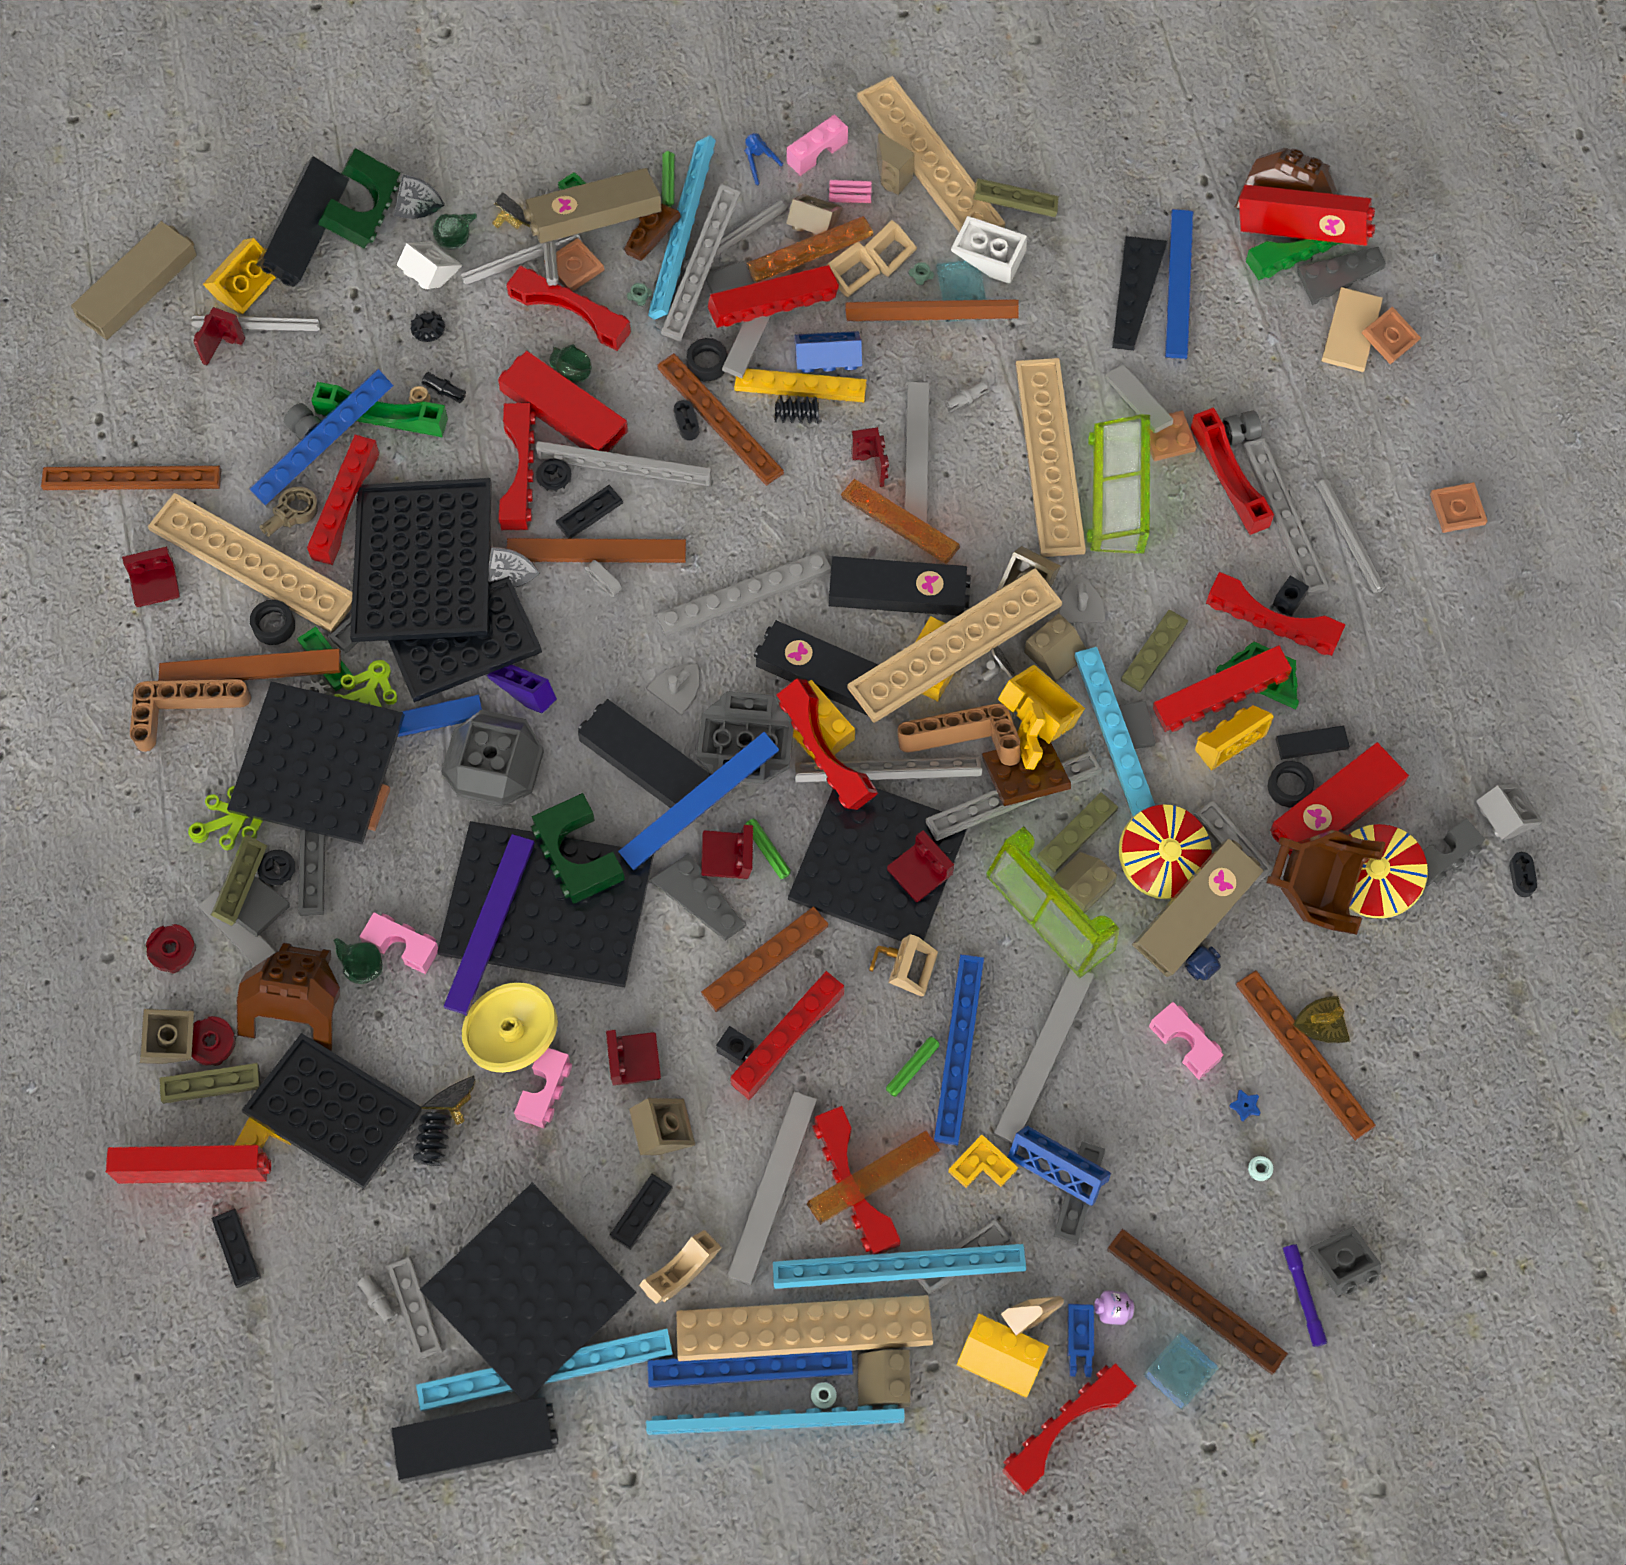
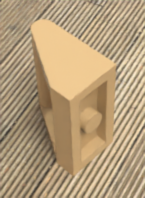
[864,220,917,277]
[827,241,880,297]
[888,934,938,996]
[1001,1296,1064,1335]

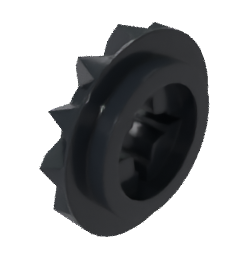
[410,310,445,342]
[536,459,572,492]
[257,849,296,887]

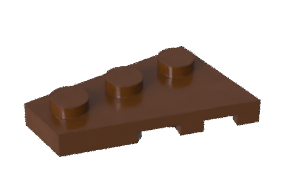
[624,203,681,261]

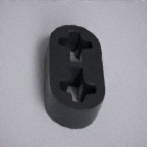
[674,400,699,441]
[1509,852,1537,898]

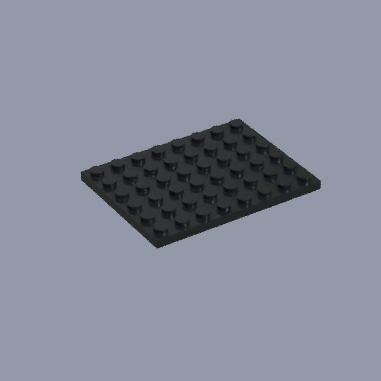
[350,478,492,642]
[437,821,654,988]

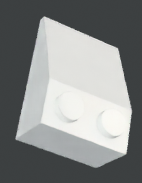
[951,216,1027,284]

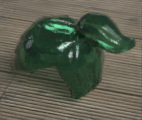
[433,213,477,250]
[549,344,592,383]
[334,938,383,984]

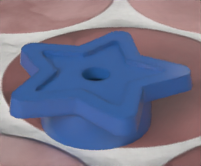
[1229,1090,1261,1121]

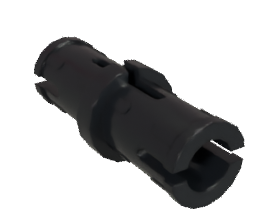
[422,372,466,403]

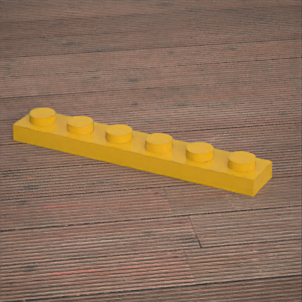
[735,369,867,402]

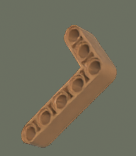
[130,679,251,752]
[897,703,1021,766]

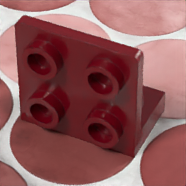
[194,307,246,366]
[851,427,889,487]
[122,546,180,608]
[701,825,753,879]
[887,830,954,902]
[606,1030,661,1086]

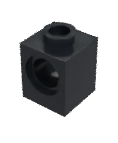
[1273,575,1309,617]
[716,1026,754,1067]

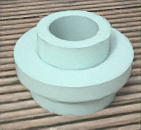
[1248,1156,1273,1181]
[811,1382,836,1409]

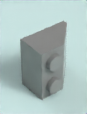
[1476,784,1543,840]

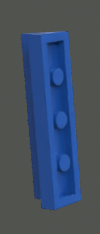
[1007,1126,1111,1206]

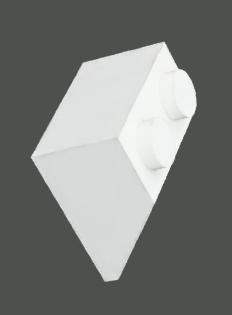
[397,241,462,289]

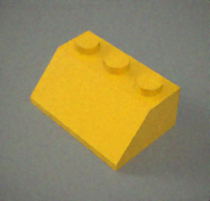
[203,238,276,314]
[788,680,855,761]
[1195,705,1274,771]
[957,1314,1049,1398]

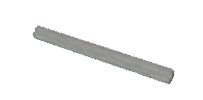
[539,189,559,286]
[682,200,786,272]
[461,233,581,285]
[191,315,320,331]
[1316,478,1385,593]

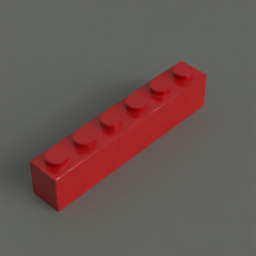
[708,265,839,328]
[1153,645,1292,732]

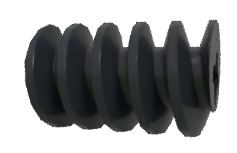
[775,395,819,424]
[413,1112,452,1166]

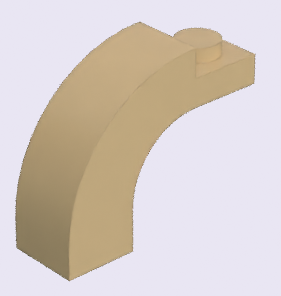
[639,1230,722,1304]

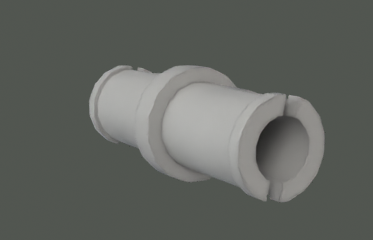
[944,380,989,413]
[357,1274,398,1324]

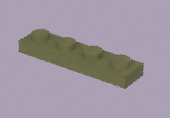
[974,178,1059,217]
[1121,609,1189,692]
[1037,792,1118,873]
[211,835,267,926]
[159,1063,261,1104]

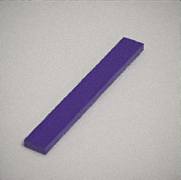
[444,834,535,1015]

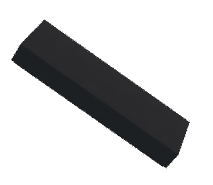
[556,485,623,539]
[1276,725,1350,760]
[610,1173,673,1250]
[211,1208,261,1288]

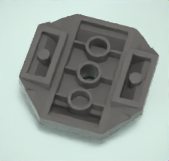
[697,691,794,784]
[441,710,544,806]

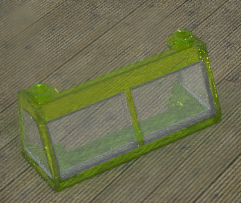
[1087,414,1150,554]
[986,826,1120,978]

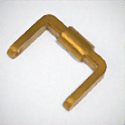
[869,946,912,977]

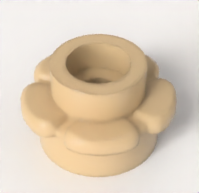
[409,386,431,404]

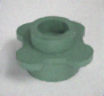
[909,262,934,285]
[627,283,652,306]

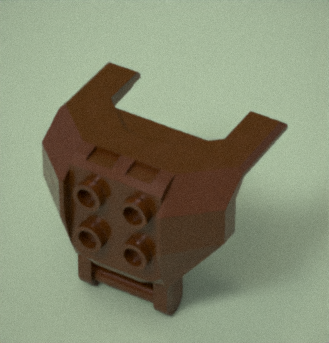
[1234,148,1337,240]
[1266,830,1386,935]
[237,943,340,1051]

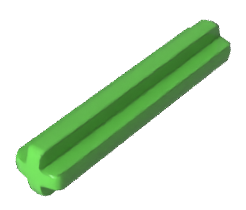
[662,151,675,207]
[745,818,791,879]
[886,1037,940,1097]

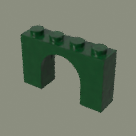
[318,148,400,249]
[530,793,625,904]

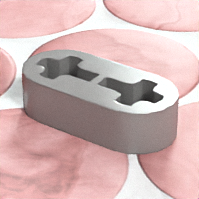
[585,560,622,597]

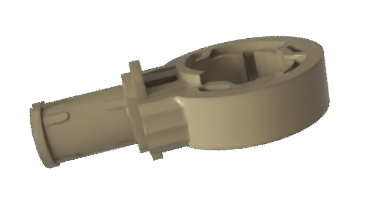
[260,487,318,537]

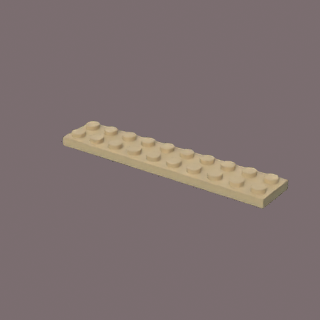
[857,76,1005,232]
[1015,358,1086,557]
[148,493,352,633]
[847,568,1062,723]
[676,1295,933,1361]

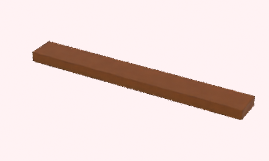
[845,299,1019,321]
[657,353,784,486]
[41,466,221,490]
[507,538,686,563]
[158,649,341,681]
[1236,970,1376,1141]

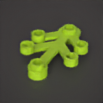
[334,660,398,707]
[188,786,263,851]

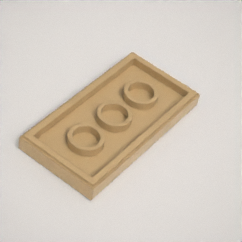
[1321,287,1383,372]

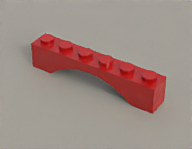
[506,266,631,351]
[499,403,536,530]
[1191,407,1274,535]
[307,435,380,565]
[1206,572,1346,656]
[777,678,879,810]
[730,971,845,1100]
[812,1106,901,1255]
[1002,1363,1137,1495]

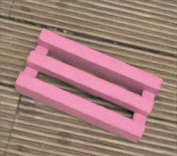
[829,180,872,203]

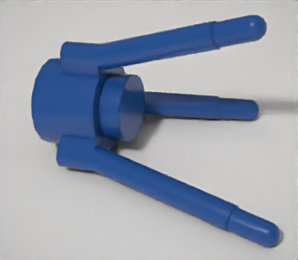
[745,133,783,185]

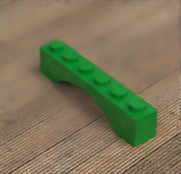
[1245,239,1344,280]
[311,382,448,437]

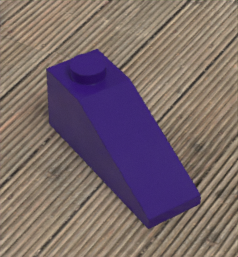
[487,665,557,714]

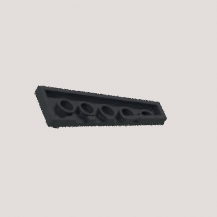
[1112,236,1167,351]

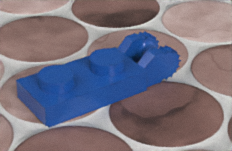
[1068,1304,1094,1377]

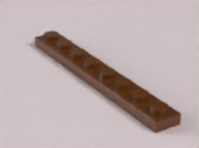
[1107,1229,1288,1375]

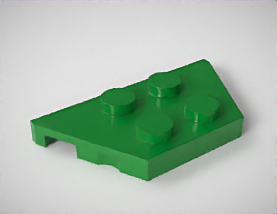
[1215,642,1299,710]

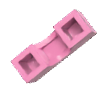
[787,114,848,176]
[360,913,438,974]
[1149,1002,1223,1080]
[514,1048,572,1128]

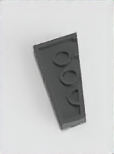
[1297,247,1386,306]
[650,853,744,941]

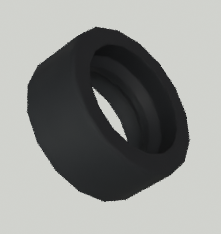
[686,338,728,381]
[250,600,295,645]
[1267,761,1314,808]

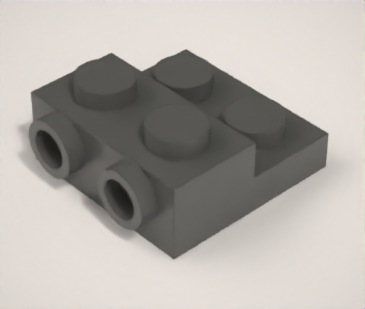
[1310,1226,1381,1296]

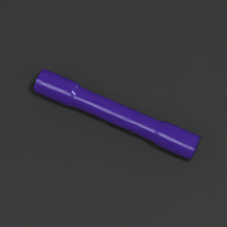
[1282,1244,1328,1347]

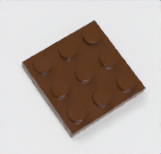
[982,738,1071,806]

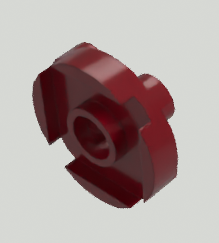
[146,924,196,973]
[191,1016,236,1066]

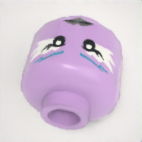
[1094,1291,1134,1325]

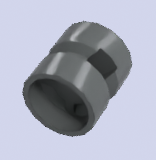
[283,403,322,440]
[1222,410,1262,445]

